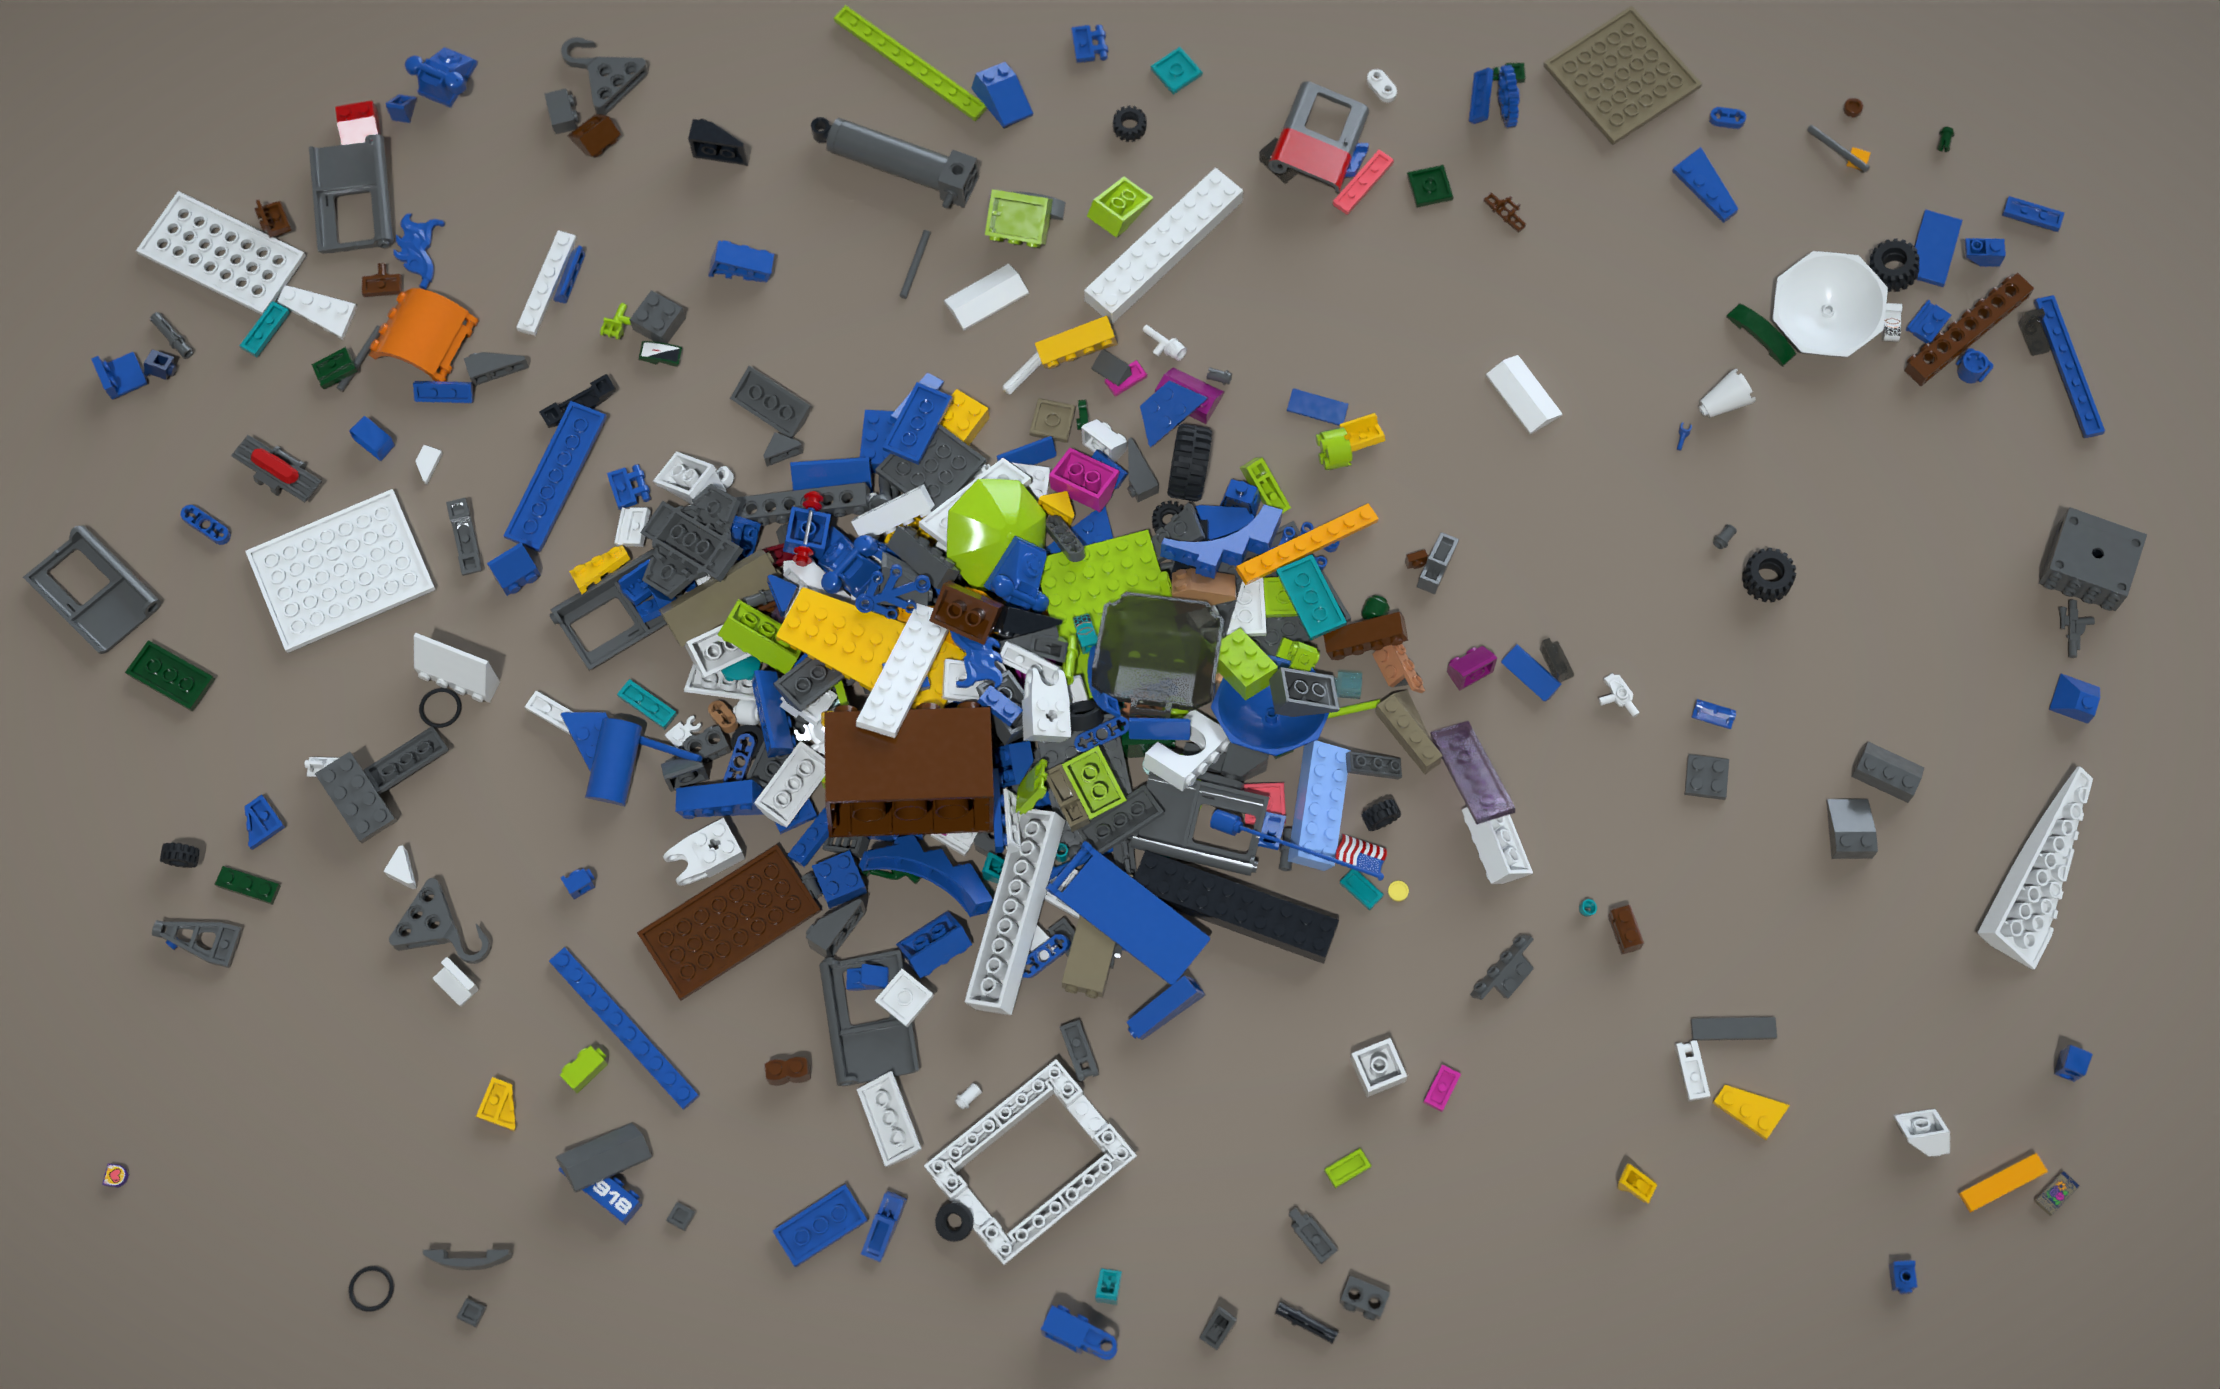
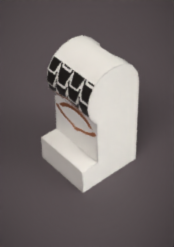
[1881,303,1902,342]

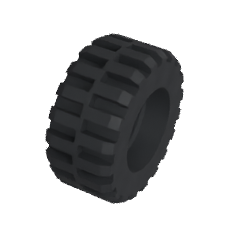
[1167,424,1212,502]

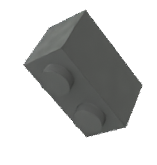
[544,88,579,135]

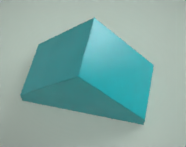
[982,852,1005,884]
[1095,1269,1122,1305]

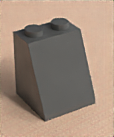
[879,552,933,607]

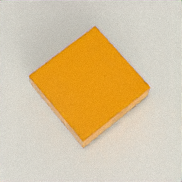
[1847,147,1871,170]

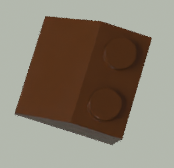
[567,113,621,157]

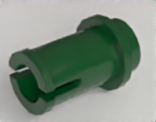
[1937,126,1955,152]

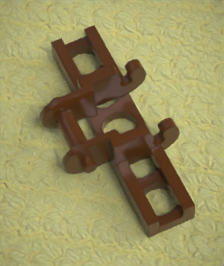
[1484,192,1526,233]

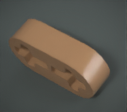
[708,700,738,733]

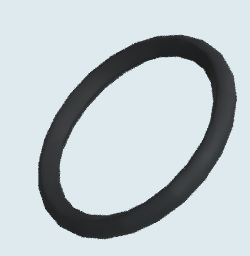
[419,688,461,728]
[348,1266,394,1312]

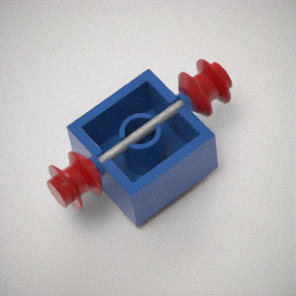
[783,491,831,567]

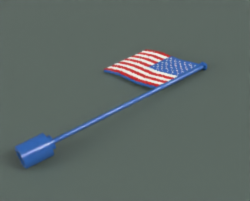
[1210,809,1387,881]

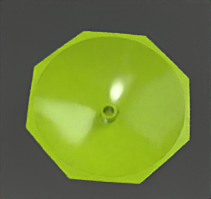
[947,479,1046,591]

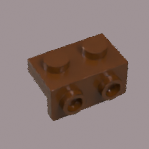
[254,199,291,238]

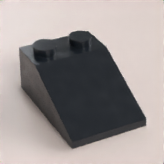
[688,119,749,166]
[994,605,1063,637]

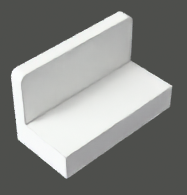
[433,957,479,1006]

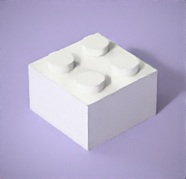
[1350,1038,1407,1097]

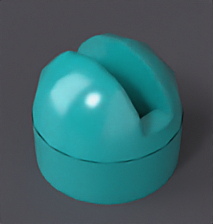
[1579,899,1597,917]

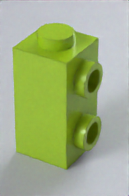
[560,1046,608,1094]

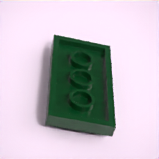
[125,640,215,711]

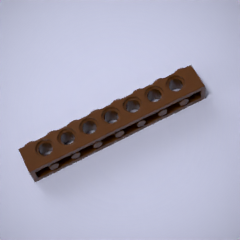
[1904,273,2034,387]

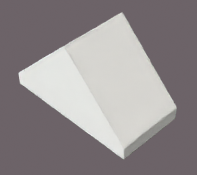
[384,845,417,889]

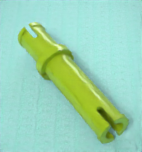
[1062,635,1078,685]

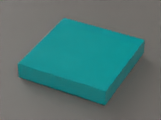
[1151,47,1203,95]

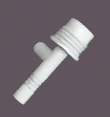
[1143,325,1187,361]

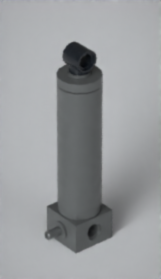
[811,117,979,208]

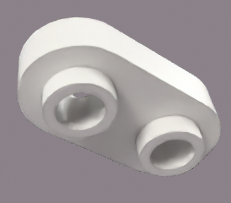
[1367,69,1397,103]

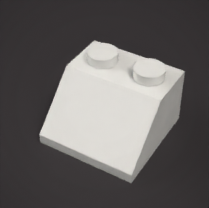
[1081,419,1127,463]

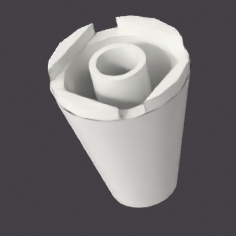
[1698,369,1756,418]

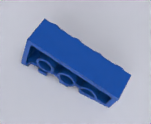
[676,780,764,819]

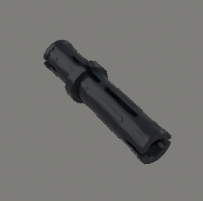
[1275,1301,1338,1344]

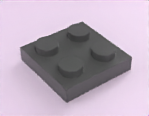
[1684,754,1729,800]

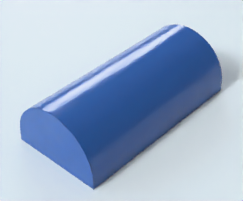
[585,718,642,806]

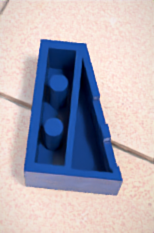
[708,240,774,282]

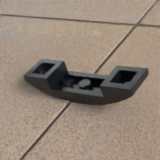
[539,373,616,428]

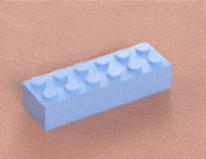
[1288,741,1351,871]

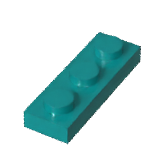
[239,301,290,357]
[617,679,677,730]

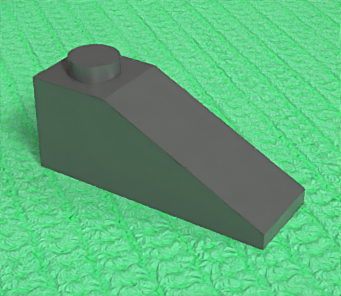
[464,352,529,386]
[1127,437,1159,503]

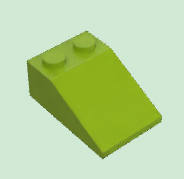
[1087,177,1154,238]

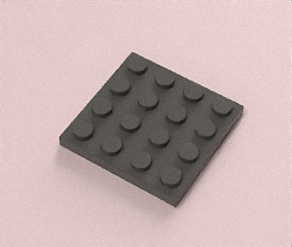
[875,425,987,512]

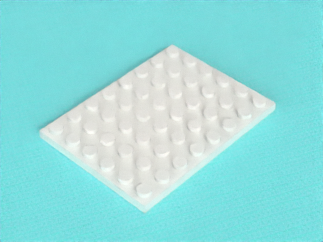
[245,489,436,653]

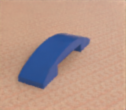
[1087,645,1121,718]

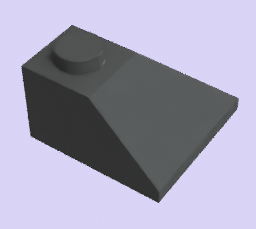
[1221,742,1269,782]
[661,758,709,792]

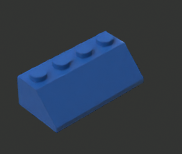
[790,457,873,494]
[751,670,796,758]

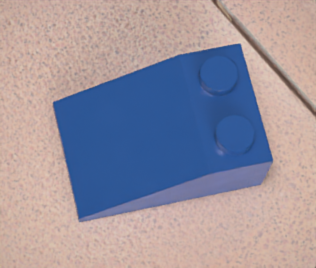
[971,62,1033,128]

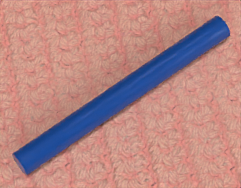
[639,736,702,762]

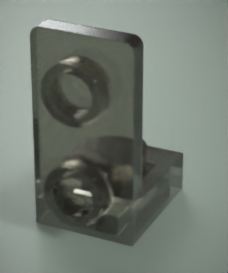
[2018,308,2051,356]

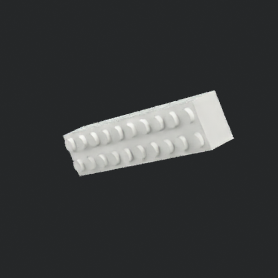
[1084,167,1243,324]
[965,809,1066,1015]

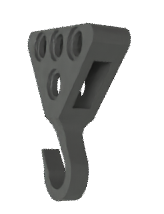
[561,37,648,115]
[389,878,490,964]

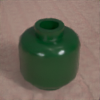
[1361,595,1390,620]

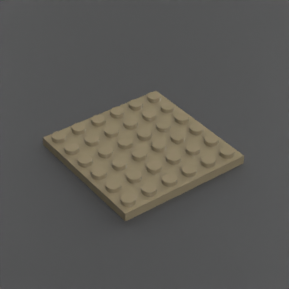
[1544,6,1702,145]

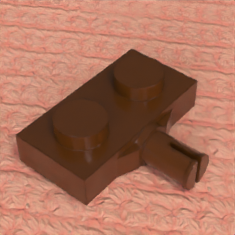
[362,263,402,297]

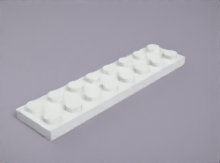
[856,603,949,738]

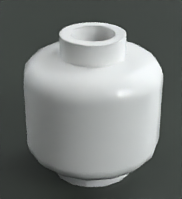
[733,700,760,725]

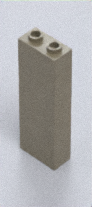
[659,549,784,647]
[1062,874,1133,999]

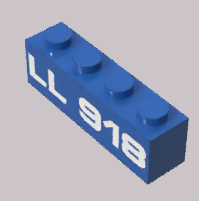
[558,1167,642,1225]

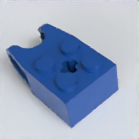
[1041,1305,1117,1360]

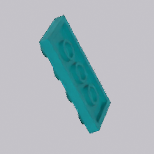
[1276,555,1347,640]

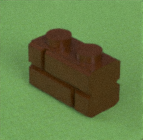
[1608,905,1644,955]

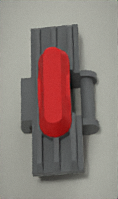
[231,435,322,503]

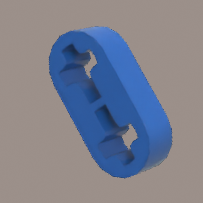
[1709,107,1746,129]

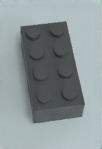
[315,751,397,843]

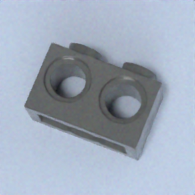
[682,725,731,765]
[1340,1276,1390,1321]

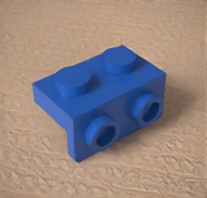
[618,559,653,606]

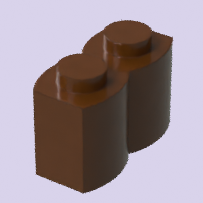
[765,1057,811,1086]

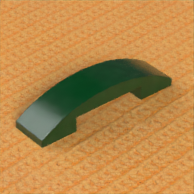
[1726,304,1796,367]

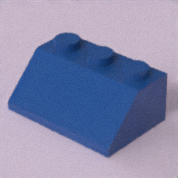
[896,911,972,978]

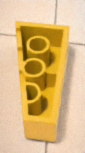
[1035,315,1118,369]

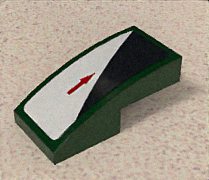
[638,341,682,367]

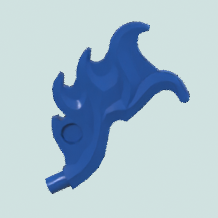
[393,213,445,290]
[950,631,1003,689]

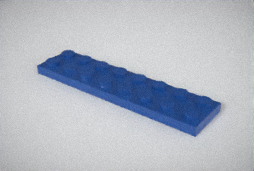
[504,401,607,552]

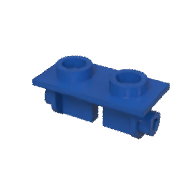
[1692,699,1736,729]

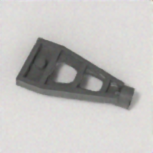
[152,920,242,968]

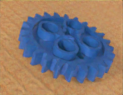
[1498,65,1520,128]

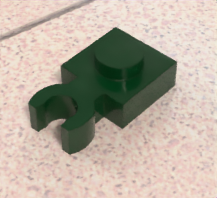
[1076,400,1088,434]

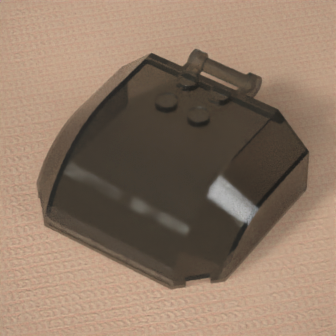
[1092,592,1225,718]

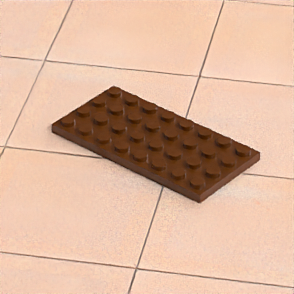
[637,844,821,1001]

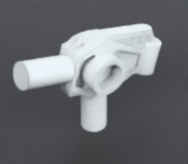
[1598,673,1640,718]

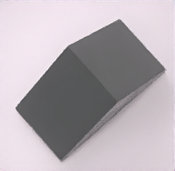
[763,432,803,467]
[1030,634,1068,662]
[1199,1306,1237,1350]

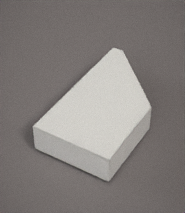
[415,445,443,484]

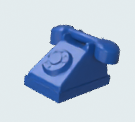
[405,47,478,108]
[817,535,881,598]
[984,536,1049,614]

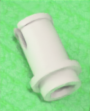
[955,1083,982,1110]

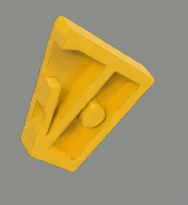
[476,1077,516,1131]

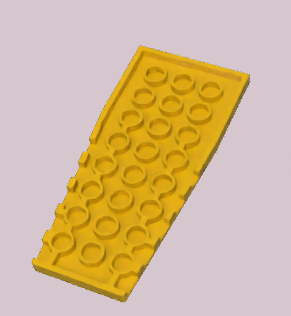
[776,587,966,709]

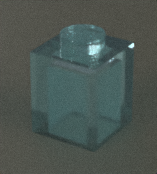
[1334,672,1362,699]

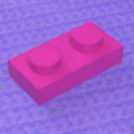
[1423,1064,1461,1112]

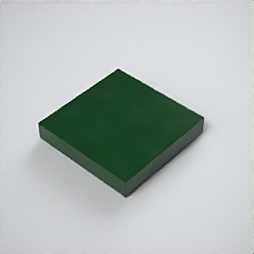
[1407,165,1453,208]

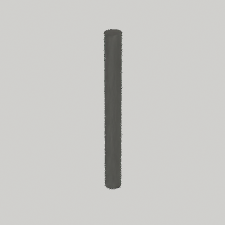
[1807,125,1870,173]
[899,230,931,299]
[336,326,380,392]

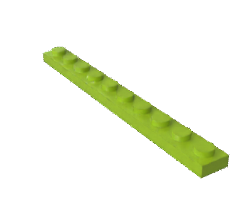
[834,5,987,121]

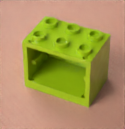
[985,189,1053,248]

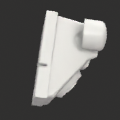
[653,451,734,506]

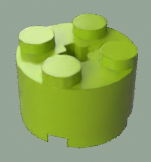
[1315,427,1352,471]

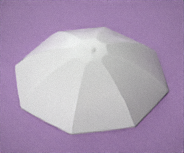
[1773,251,1888,357]

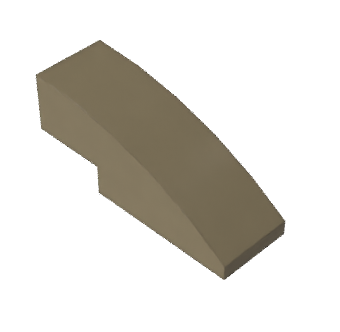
[1045,764,1090,832]

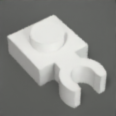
[665,716,702,749]

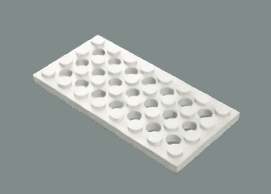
[136,191,306,315]

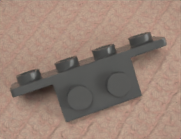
[1470,934,1534,1000]

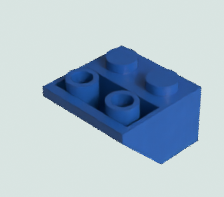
[730,516,761,560]
[992,741,1034,789]

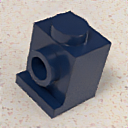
[144,349,176,380]

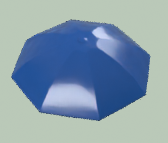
[1211,655,1329,756]

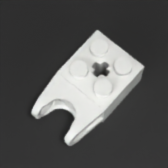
[1022,668,1071,743]
[663,818,745,886]

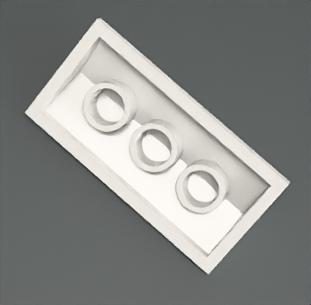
[944,264,1029,330]
[1486,355,1562,434]
[684,663,755,700]
[754,741,825,828]
[857,1071,921,1167]

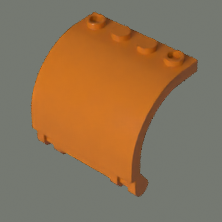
[369,288,479,382]

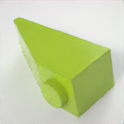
[1240,457,1291,513]

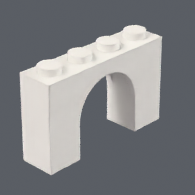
[1143,709,1230,791]

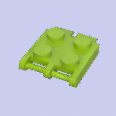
[1016,759,1048,815]

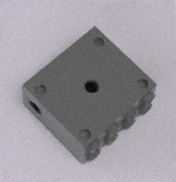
[2039,507,2147,611]

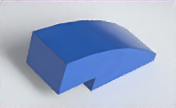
[861,1191,907,1262]

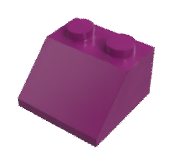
[1447,646,1497,691]

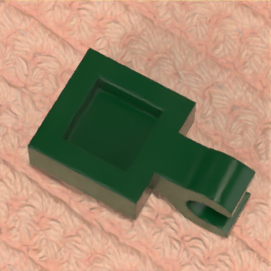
[1492,63,1526,83]

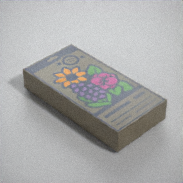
[2034,1170,2080,1216]

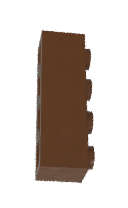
[1324,612,1408,660]

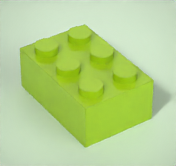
[1209,628,1278,701]
[1062,746,1127,820]

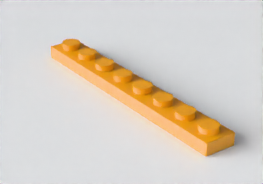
[1235,503,1379,585]

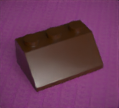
[929,581,1004,645]

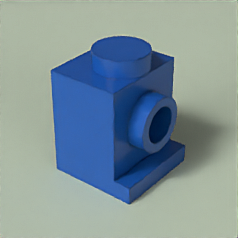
[560,868,595,899]
[1889,1261,1918,1294]

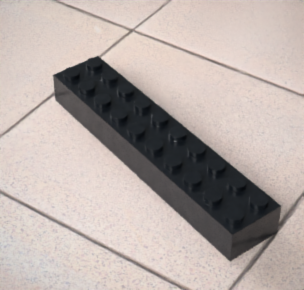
[1134,850,1339,964]

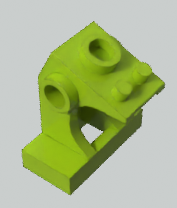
[1275,637,1320,672]

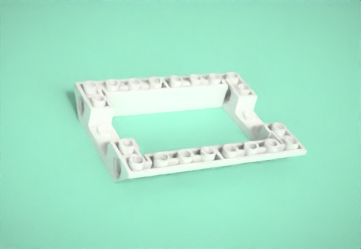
[924,1059,1137,1265]

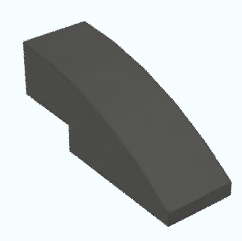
[1417,532,1459,594]

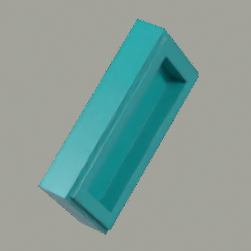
[1339,869,1384,911]

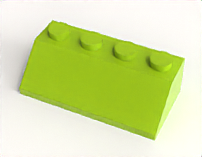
[718,599,801,674]

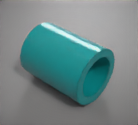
[1055,843,1069,862]

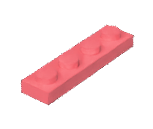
[1333,150,1394,215]

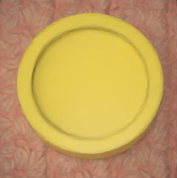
[1388,881,1409,902]

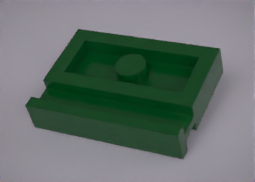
[311,347,358,389]

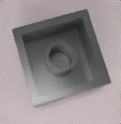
[630,290,686,344]

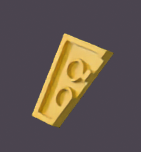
[569,545,630,594]
[1713,1085,1790,1140]

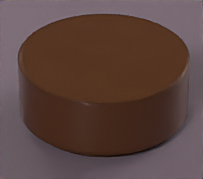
[1843,98,1863,118]

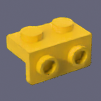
[1339,413,1385,452]

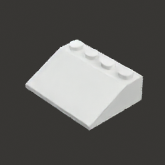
[414,633,500,703]

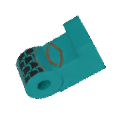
[1073,613,1100,654]

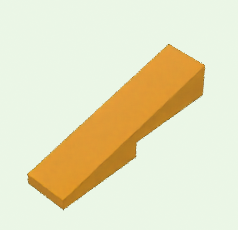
[1959,1153,2048,1213]

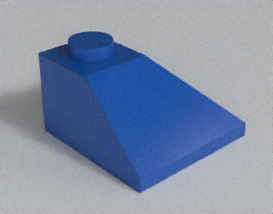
[2049,674,2100,724]

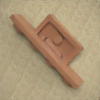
[1372,644,1425,693]

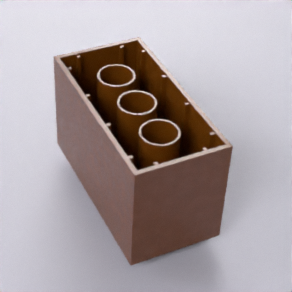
[824,701,994,838]

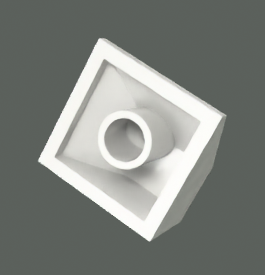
[1894,1109,1950,1156]

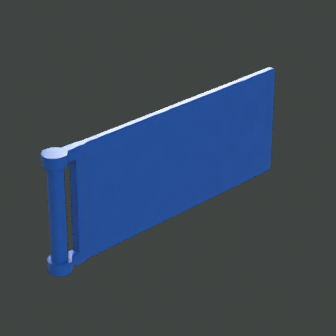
[1045,841,1210,986]

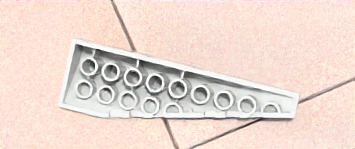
[1977,766,2093,969]

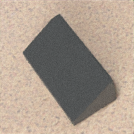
[1091,349,1132,386]

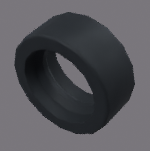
[1070,700,1104,731]

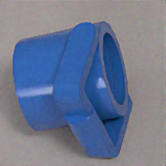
[1956,348,1994,383]

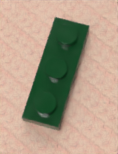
[214,866,281,905]

